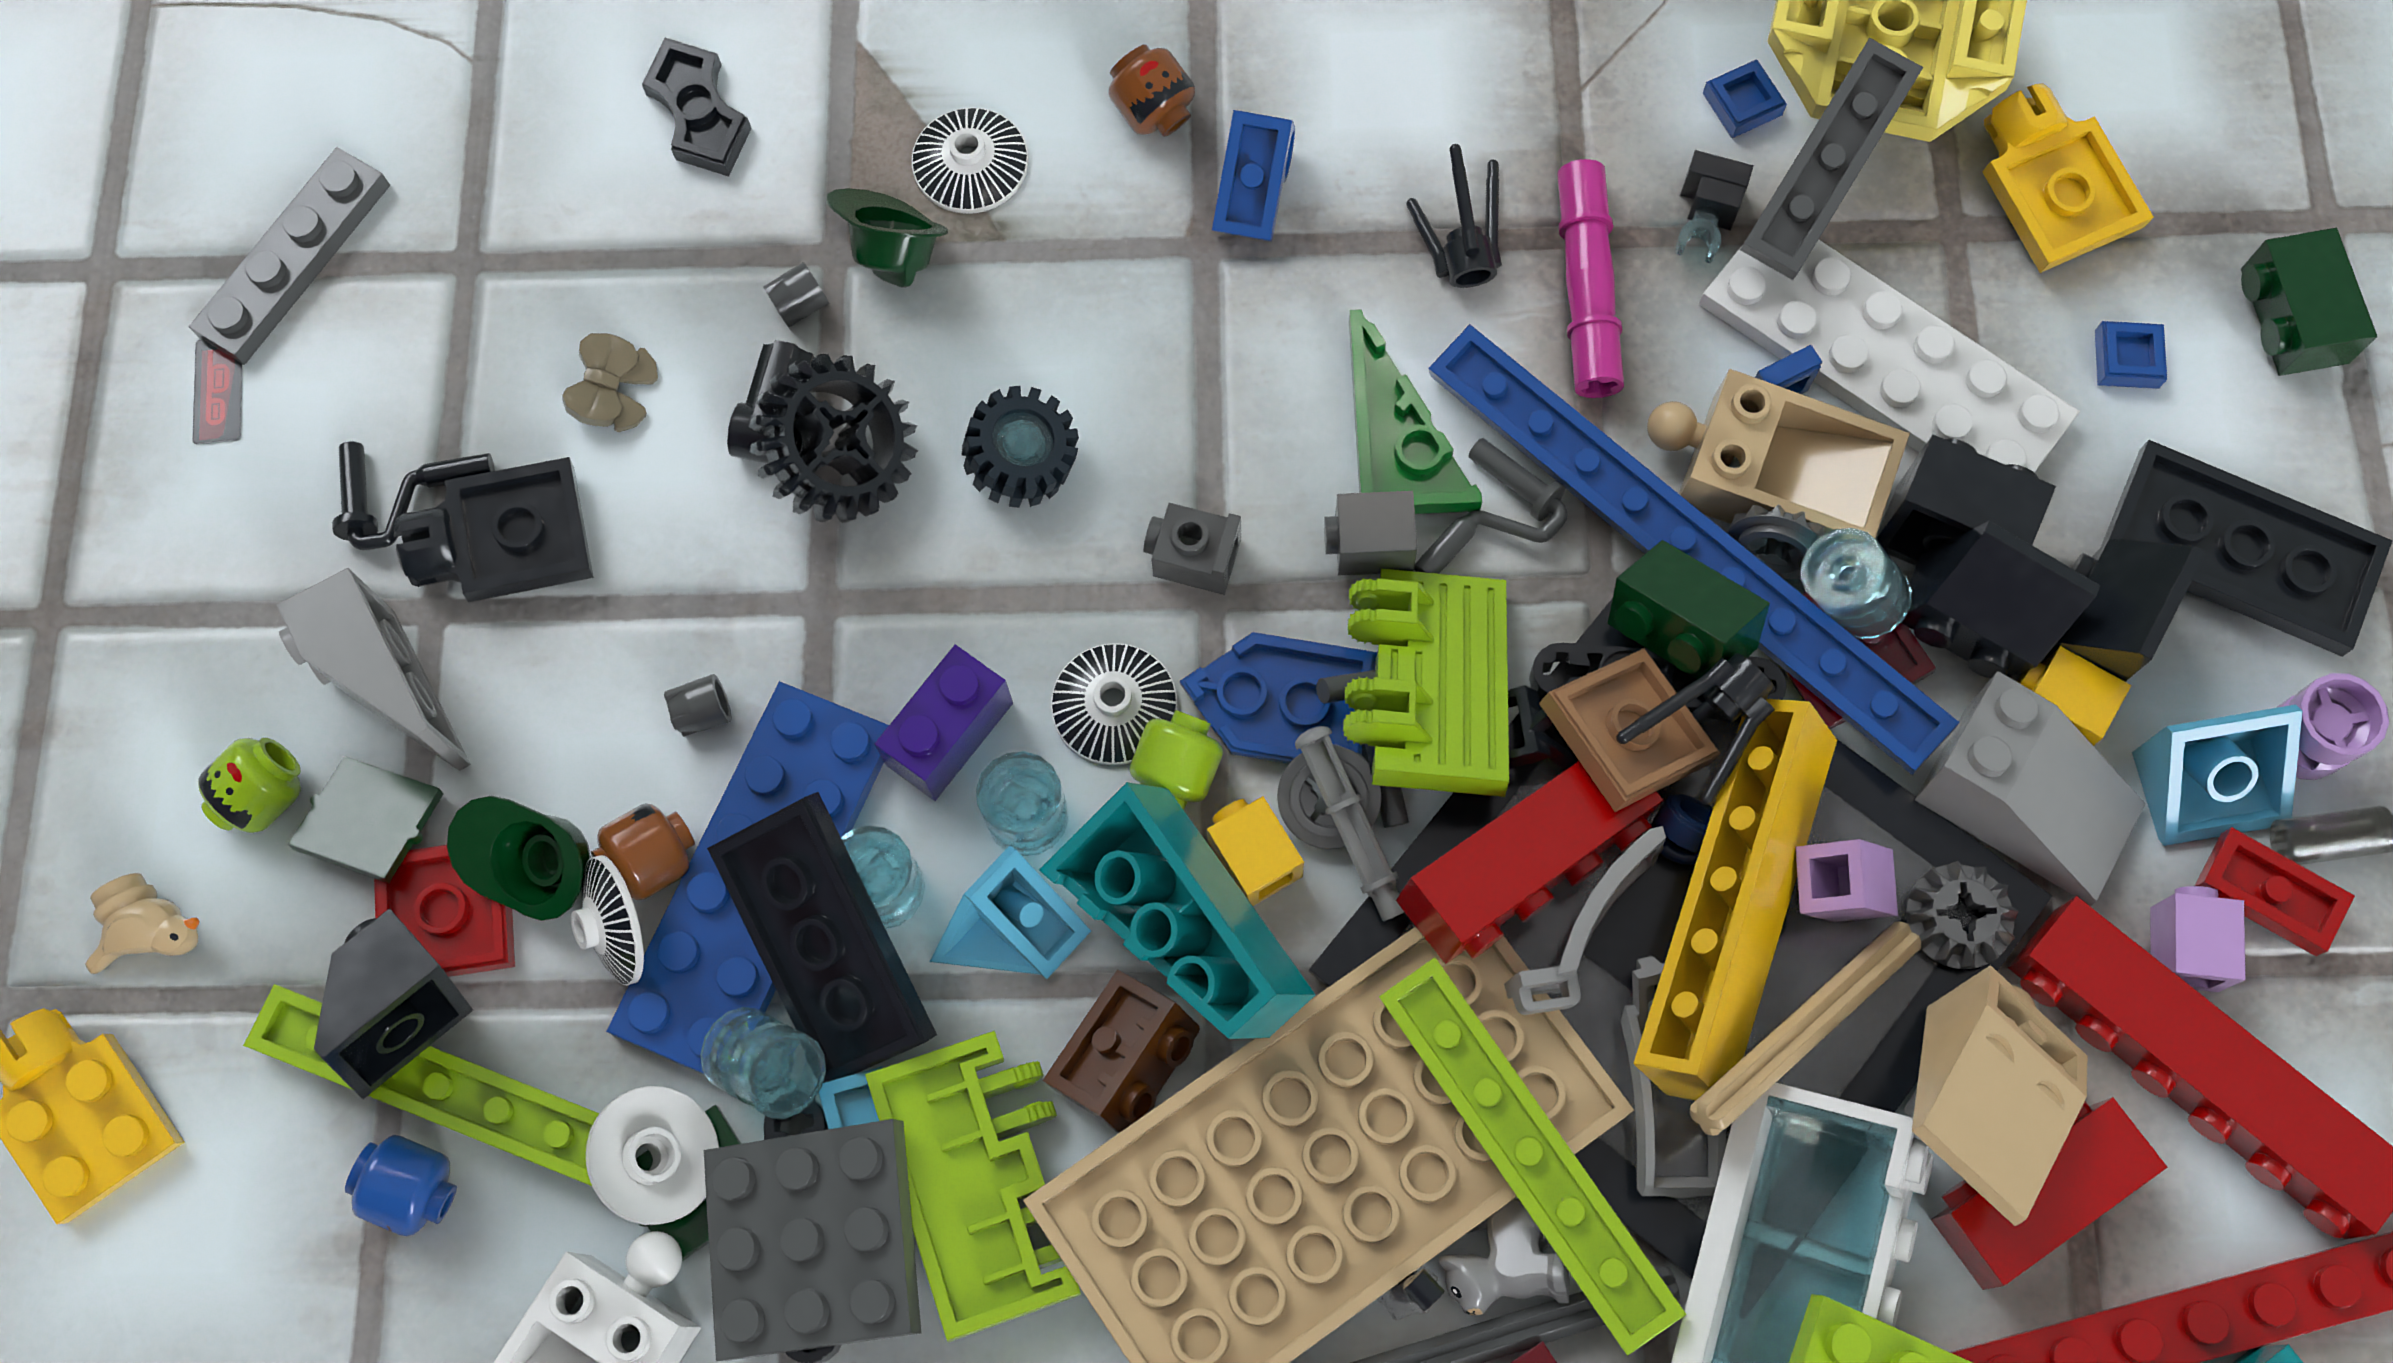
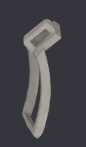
[1504,826,1666,1015]
[1620,956,1726,1198]

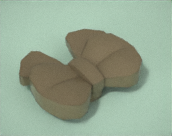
[562,333,658,432]

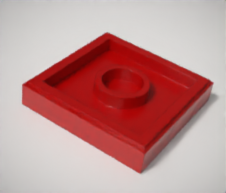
[374,845,515,977]

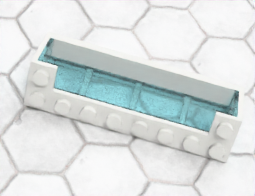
[1671,1083,1933,1363]

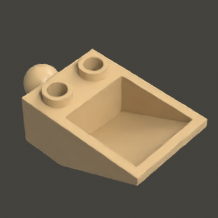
[1647,369,1910,548]
[1912,965,2088,1226]

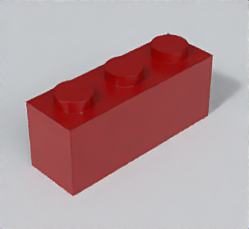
[1930,1097,2168,1290]

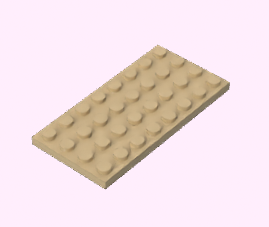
[1023,927,1635,1363]

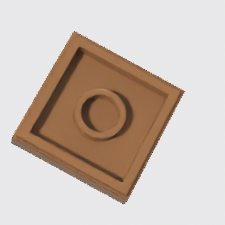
[1539,648,1720,812]

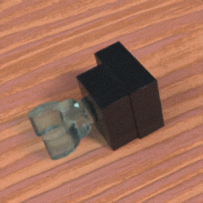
[1675,150,1754,263]

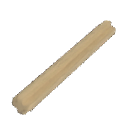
[1690,921,1921,1136]

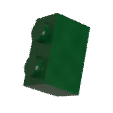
[2241,227,2378,376]
[1607,540,1770,679]

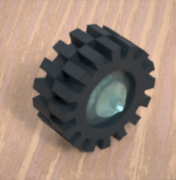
[962,386,1079,508]

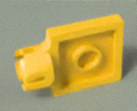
[1982,83,2154,273]
[0,1008,185,1225]

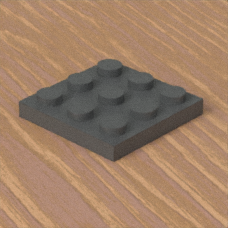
[703,1119,921,1361]

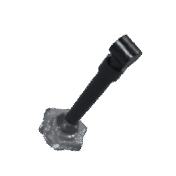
[1376,1265,1445,1320]

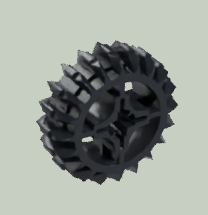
[749,354,918,523]

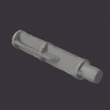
[1295,726,1404,921]

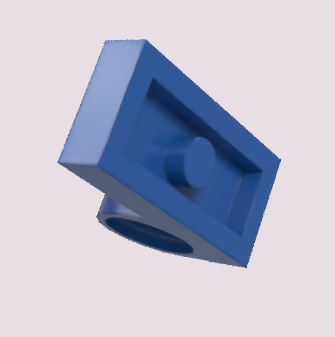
[1212,110,1295,242]

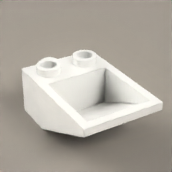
[494,1231,701,1363]

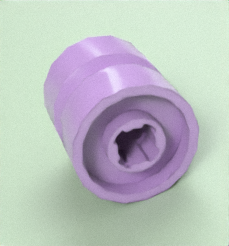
[2276,673,2389,780]

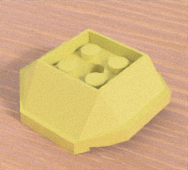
[1767,0,2027,142]

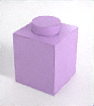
[1796,839,1898,922]
[2150,886,2245,992]

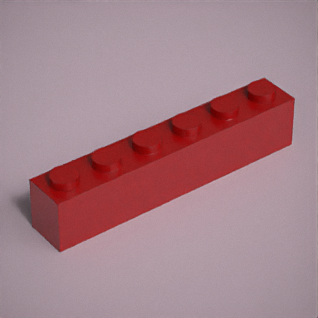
[2008,896,2393,1240]

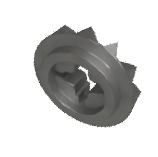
[1728,504,1832,579]
[1277,744,1381,849]
[1906,861,2019,969]

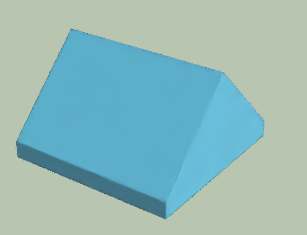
[2132,705,2303,846]

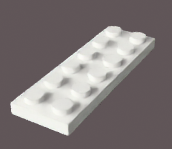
[1699,240,2080,473]

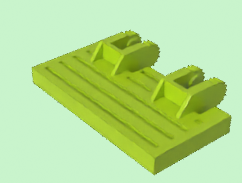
[1343,569,1509,797]
[865,1030,1081,1342]

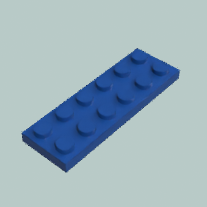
[606,681,889,1086]

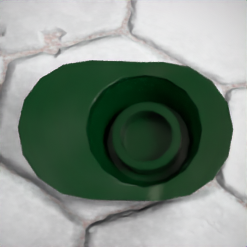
[826,188,948,288]
[447,795,591,921]

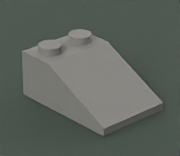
[277,568,471,771]
[1915,671,2146,906]

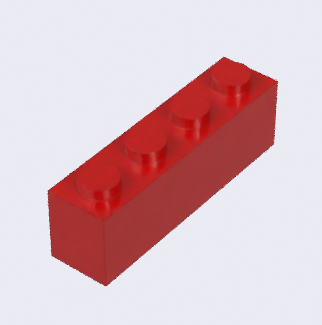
[1395,761,1663,965]

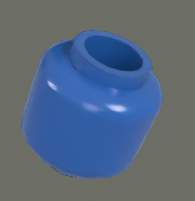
[345,1135,457,1236]

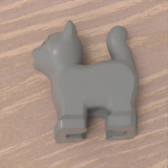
[1439,1198,1570,1315]

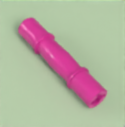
[1557,159,1624,398]

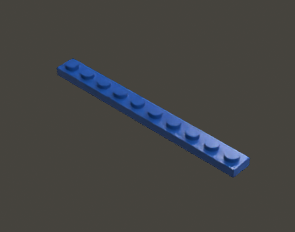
[1428,324,1959,775]

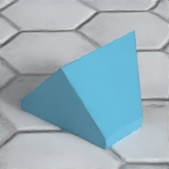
[930,846,1091,979]

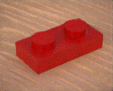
[2194,827,2355,956]

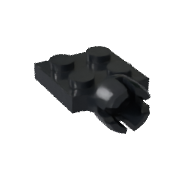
[394,457,594,603]

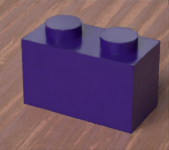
[874,644,1013,801]

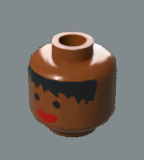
[1108,45,1195,137]
[591,803,695,901]

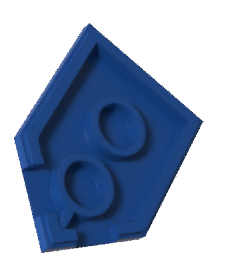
[1180,632,1377,764]

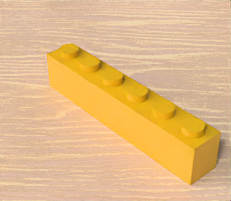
[1633,699,1837,1101]

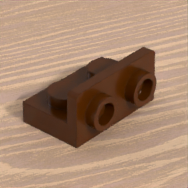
[1042,969,1200,1133]

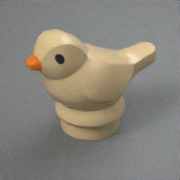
[85,873,200,974]

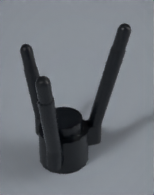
[1406,144,1502,288]
[1616,653,1775,806]

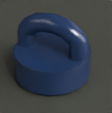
[1651,794,1713,865]

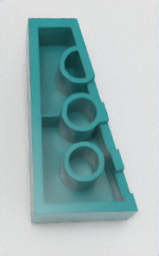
[1039,782,1316,1039]

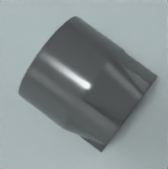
[763,262,829,328]
[664,674,732,737]

